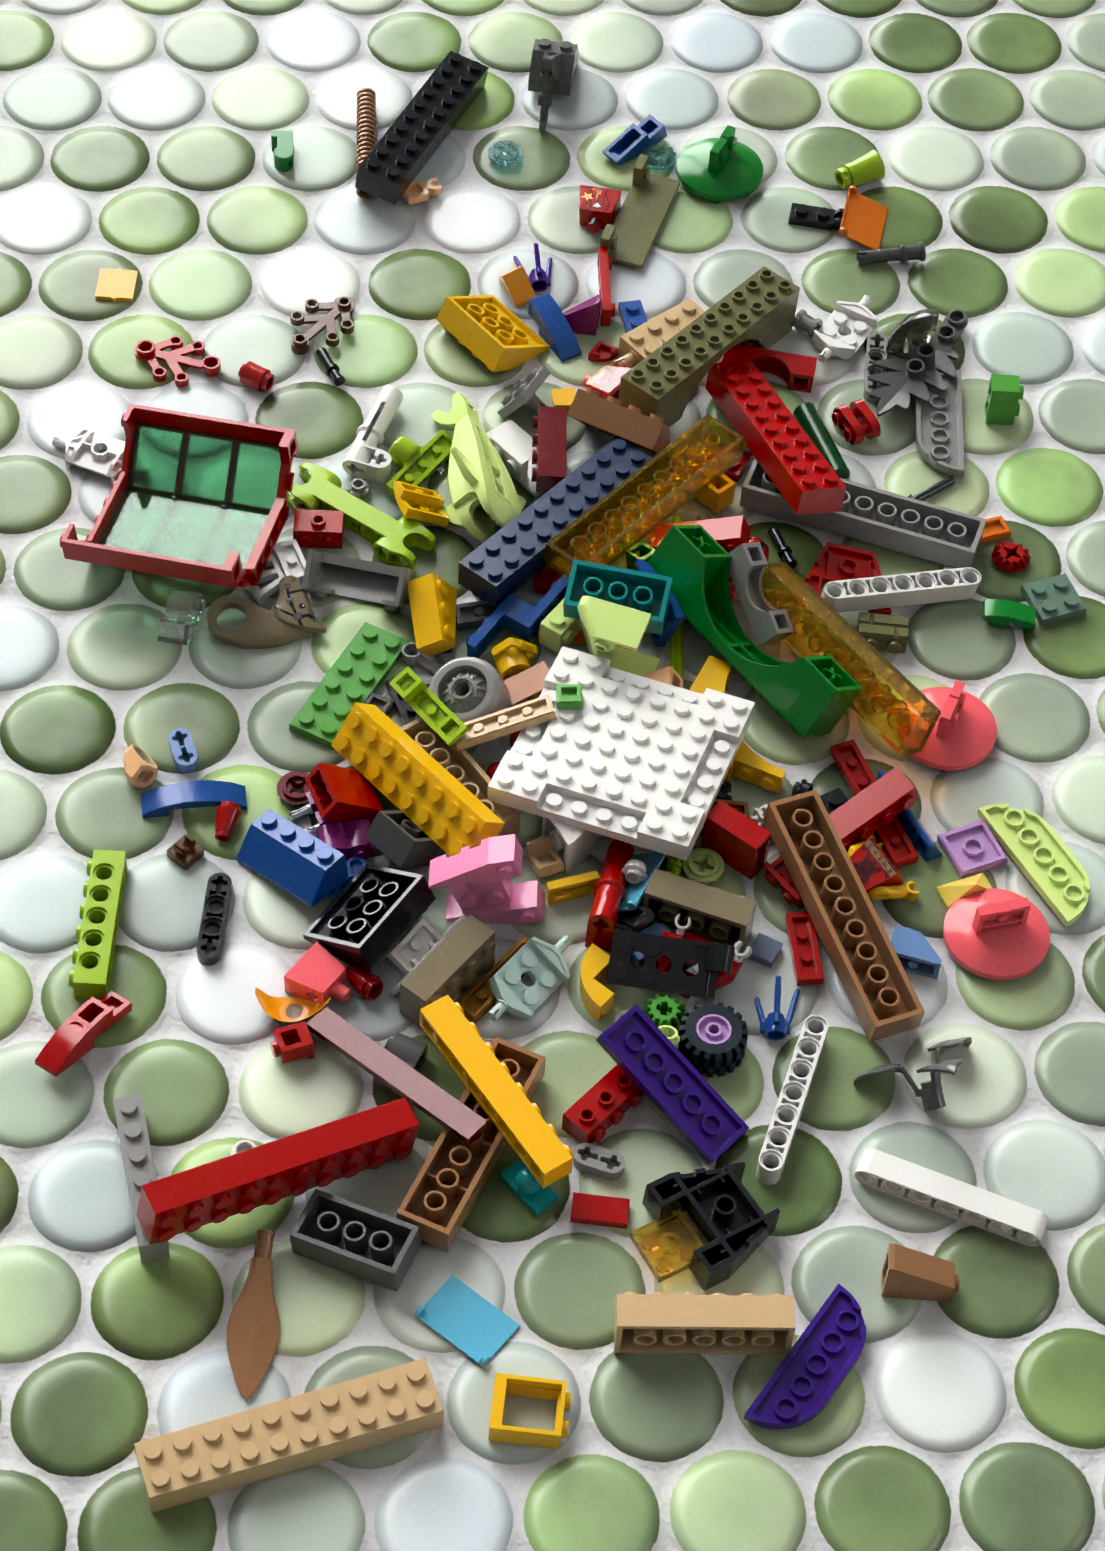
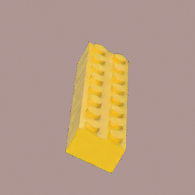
[331,703,505,857]

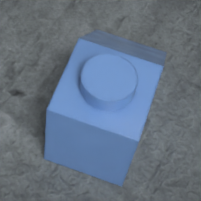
[891,926,942,979]

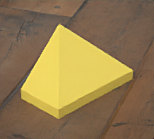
[936,872,992,910]

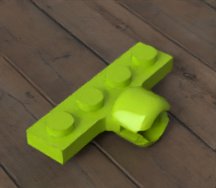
[384,429,453,497]

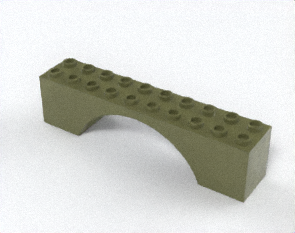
[618,267,800,428]

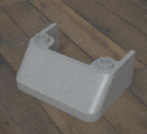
[301,549,415,612]

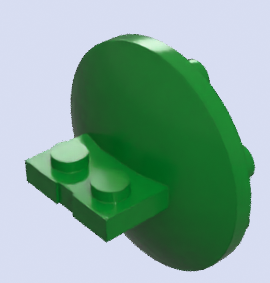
[676,125,763,203]

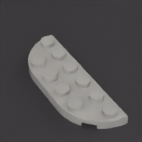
[915,370,965,477]

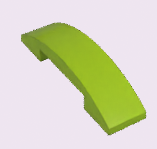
[389,666,469,746]

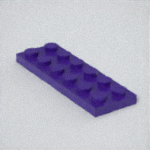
[596,1004,749,1165]

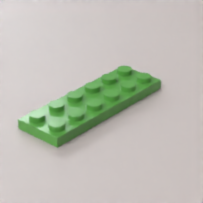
[289,622,409,750]

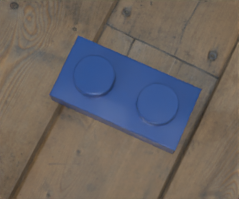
[618,300,648,333]

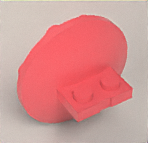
[895,680,997,772]
[943,888,1050,981]

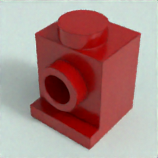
[270,1021,314,1064]

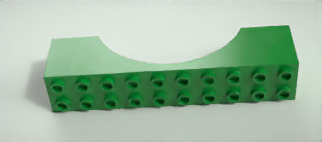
[647,525,863,737]

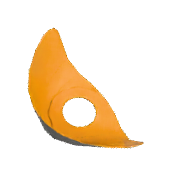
[255,988,331,1027]

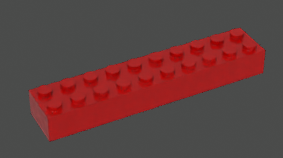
[705,360,846,515]
[136,1097,420,1244]

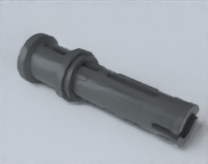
[857,242,926,265]

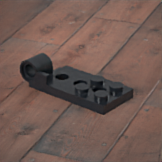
[606,929,735,999]

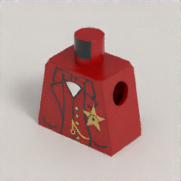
[579,185,621,233]

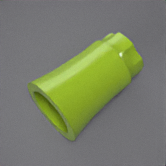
[835,150,885,189]

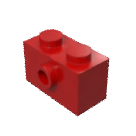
[293,509,344,549]

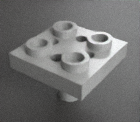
[497,366,550,419]

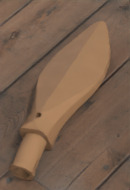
[227,1230,280,1399]

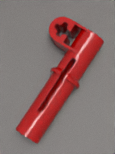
[585,839,634,952]

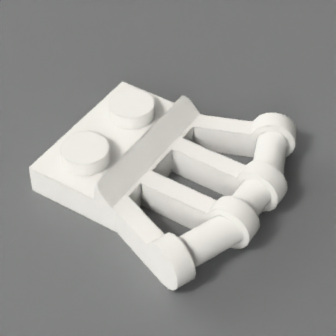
[236,539,306,604]

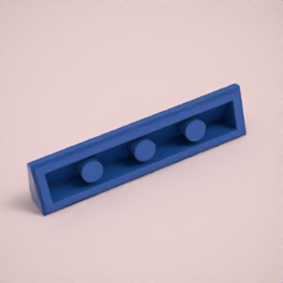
[876,770,942,862]

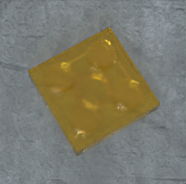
[630,1209,704,1283]

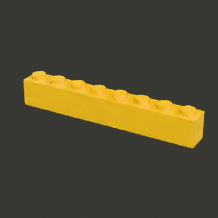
[420,995,574,1188]

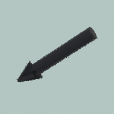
[908,476,955,501]

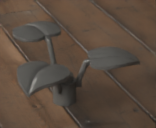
[854,1037,972,1111]

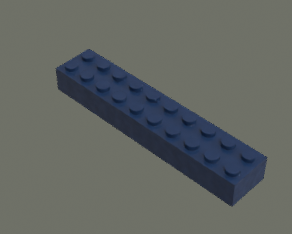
[458,436,654,607]

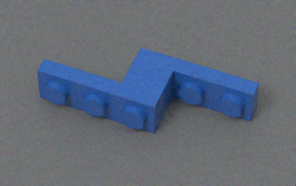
[466,574,569,658]

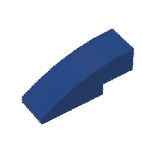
[602,114,667,165]
[528,292,582,362]

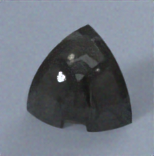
[886,309,939,353]

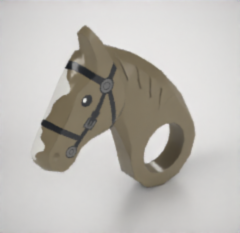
[207,575,327,649]

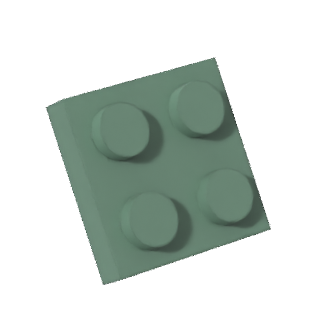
[1020,573,1087,626]

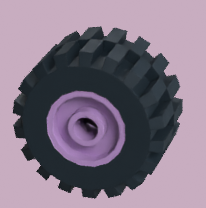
[678,1002,748,1078]

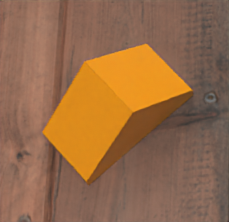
[498,266,536,308]

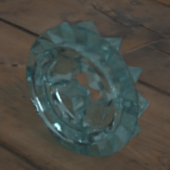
[488,141,523,168]
[643,143,676,170]

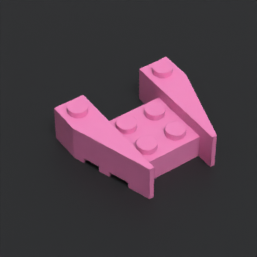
[428,834,545,925]

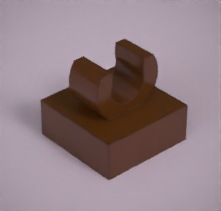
[166,834,204,871]

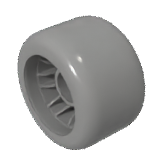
[429,657,510,723]

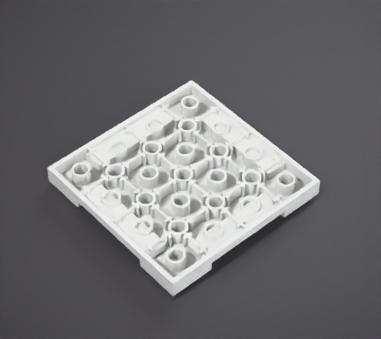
[487,646,755,861]

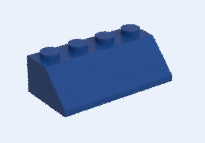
[237,809,349,908]

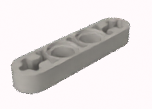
[863,332,888,403]

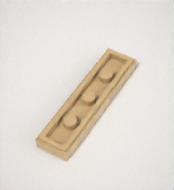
[456,694,557,751]

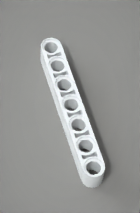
[818,567,982,614]
[756,1015,828,1185]
[854,1148,1048,1247]

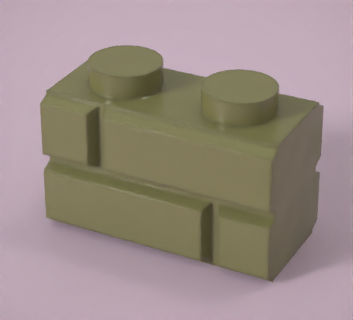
[856,612,909,653]

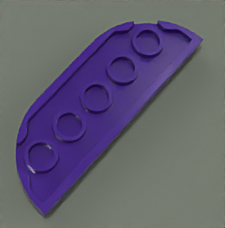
[744,1284,866,1429]

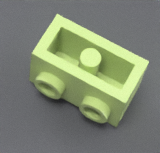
[539,597,582,654]

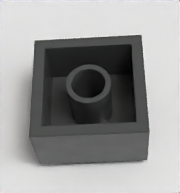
[364,810,440,868]

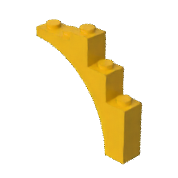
[689,655,786,794]

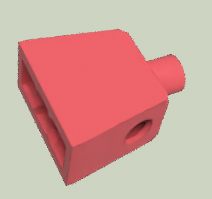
[284,942,353,1007]

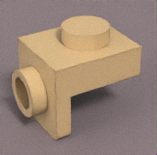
[526,835,564,878]

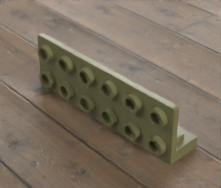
[600,154,680,269]

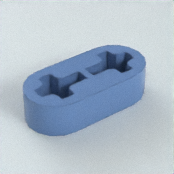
[168,728,198,773]

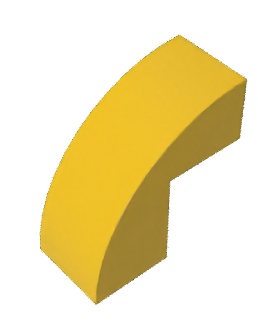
[579,944,614,1022]

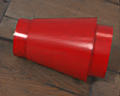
[215,801,242,842]
[346,966,383,1000]

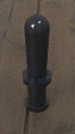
[316,347,345,386]
[768,527,797,569]

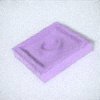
[937,820,1008,879]

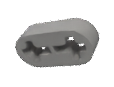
[573,1142,625,1180]

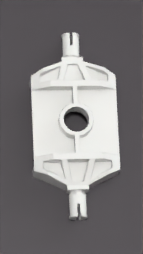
[812,295,878,363]
[52,429,151,485]

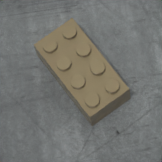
[643,869,757,955]
[400,914,496,1030]

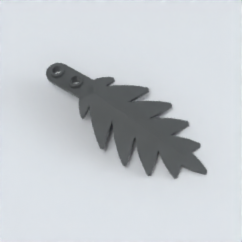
[868,309,968,416]

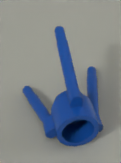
[754,975,800,1041]

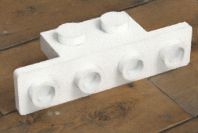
[387,915,466,996]

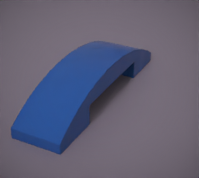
[141,780,247,818]

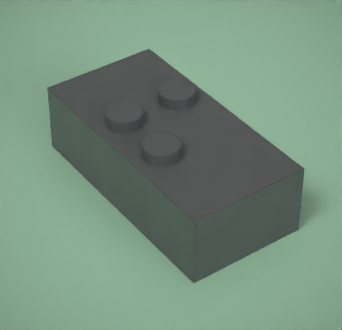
[290,1189,422,1292]

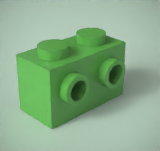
[984,374,1024,425]

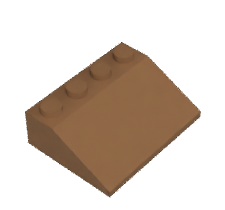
[567,387,670,459]

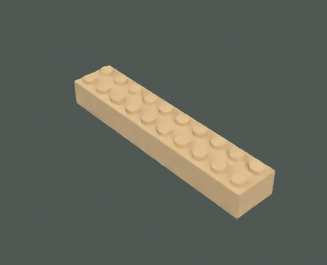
[134,1358,444,1513]

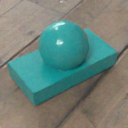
[499,1159,558,1217]

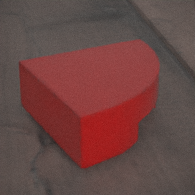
[588,340,619,362]

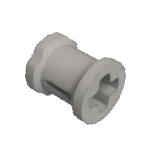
[792,309,823,338]

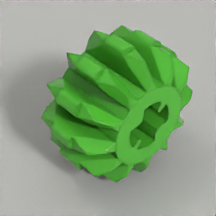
[641,992,686,1032]

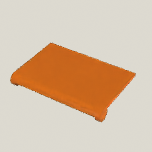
[839,186,888,250]

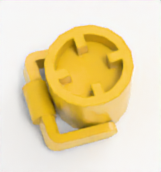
[491,637,538,680]

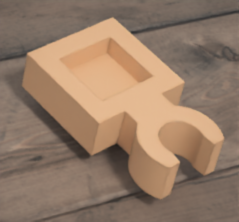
[402,178,442,205]

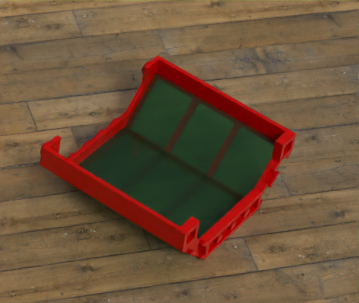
[60,404,298,588]

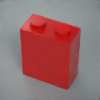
[305,762,384,826]
[701,800,772,880]

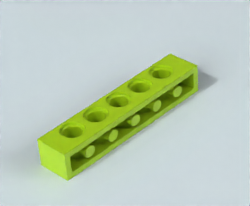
[69,849,128,999]

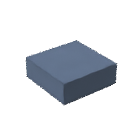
[748,933,783,968]

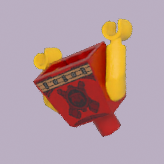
[847,835,920,902]

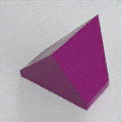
[563,294,601,336]

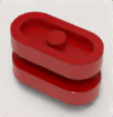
[831,399,881,445]

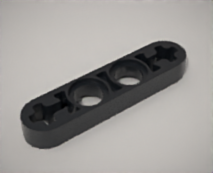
[197,873,232,966]

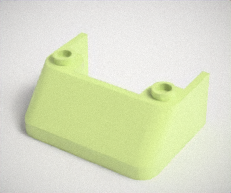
[577,596,660,677]

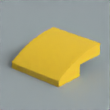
[393,480,450,527]

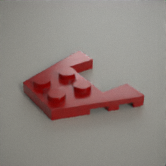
[796,542,892,615]

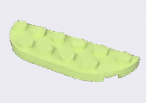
[977,804,1090,927]

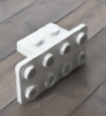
[486,420,570,496]

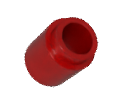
[238,361,275,392]

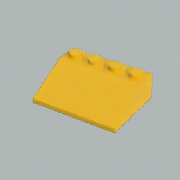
[436,295,550,373]

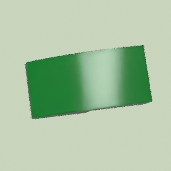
[982,599,1035,631]

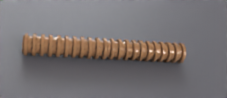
[356,88,376,199]

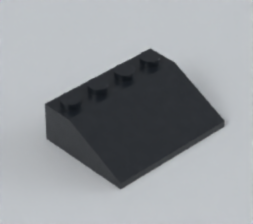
[303,863,436,972]

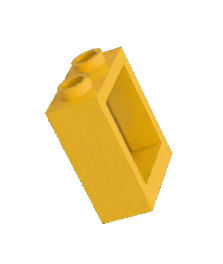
[488,1373,572,1449]

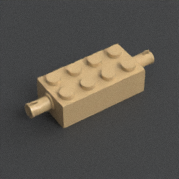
[612,298,708,368]

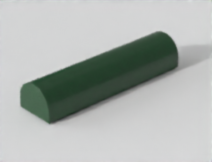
[793,402,850,479]

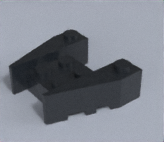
[642,1162,780,1291]

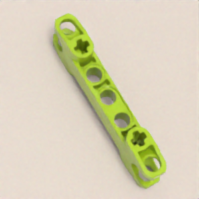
[286,462,436,569]

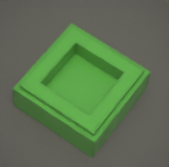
[555,684,583,710]

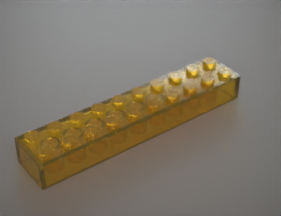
[545,414,745,577]
[762,562,942,756]

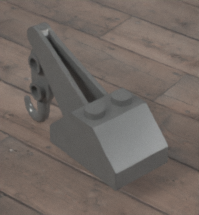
[528,39,579,133]

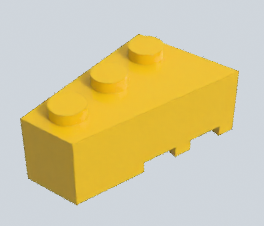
[407,573,457,657]

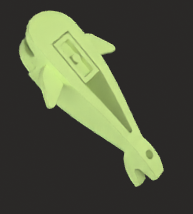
[431,392,526,542]

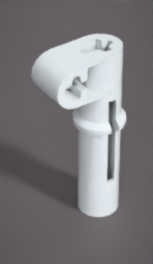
[342,385,403,484]

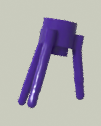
[513,243,552,292]

